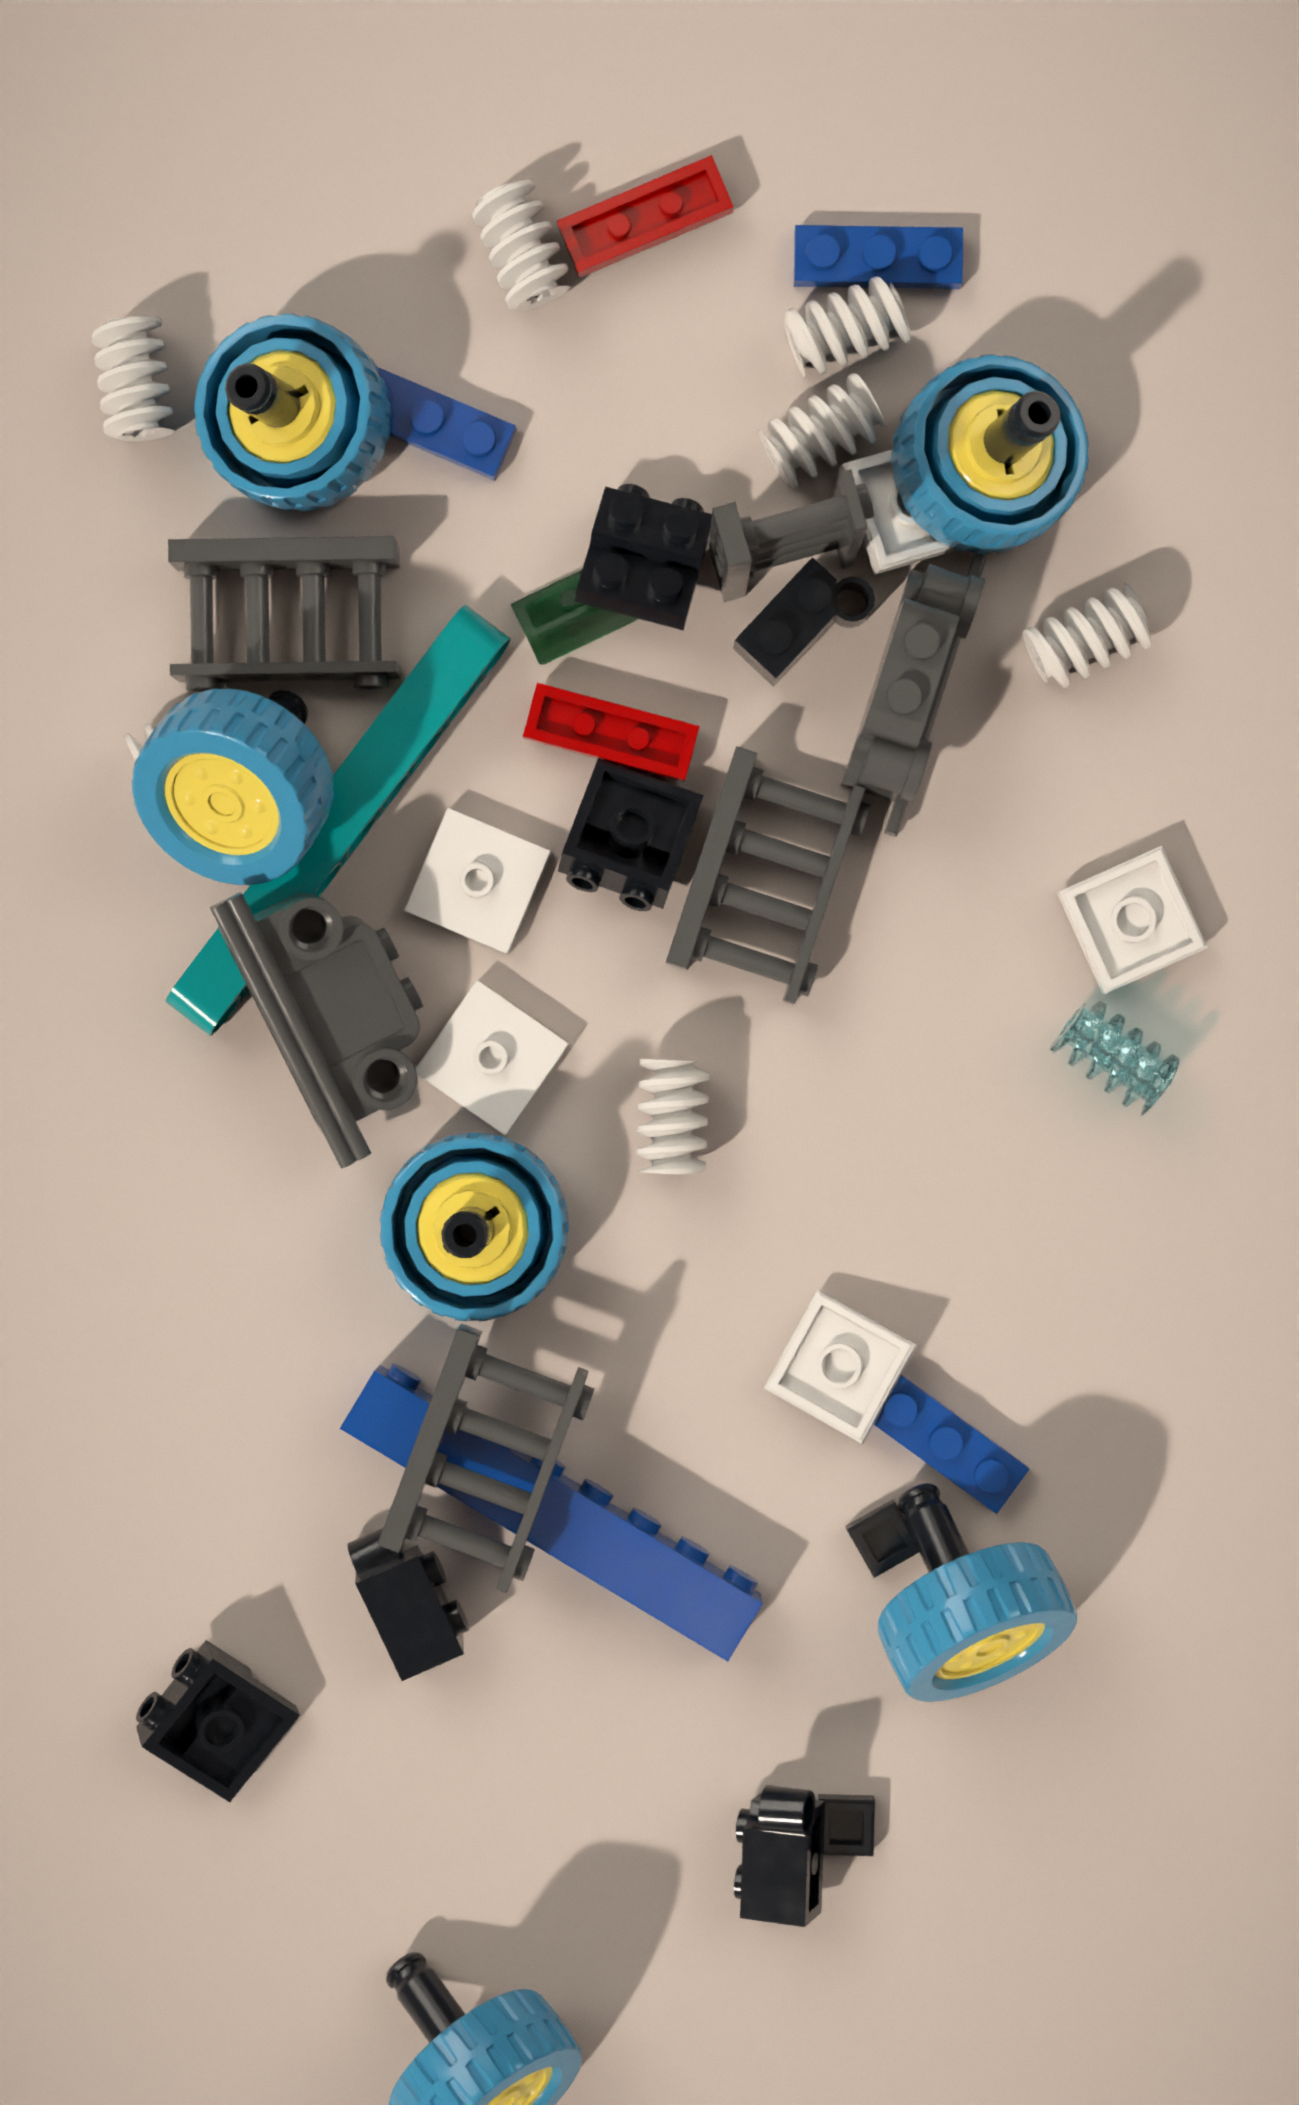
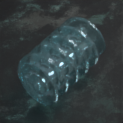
[1050,1000,1179,1117]

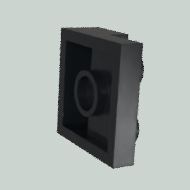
[574,484,712,631]
[558,758,704,911]
[136,1640,300,1802]

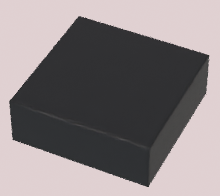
[845,1499,919,1578]
[818,1794,875,1856]

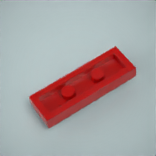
[557,155,734,278]
[522,682,700,782]

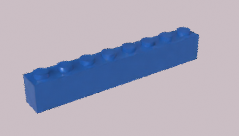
[340,1363,763,1662]

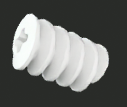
[472,179,570,311]
[785,276,910,378]
[91,315,175,442]
[758,373,885,489]
[1023,583,1152,689]
[636,1059,710,1174]

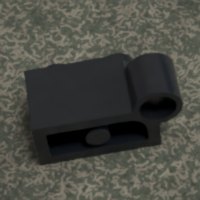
[733,557,875,687]
[347,1528,469,1681]
[734,1785,825,1927]

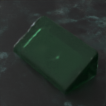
[510,570,637,665]

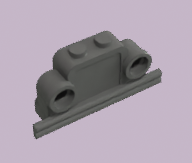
[841,554,987,837]
[209,892,423,1169]

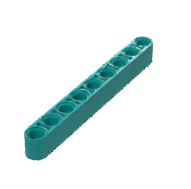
[165,605,511,1036]

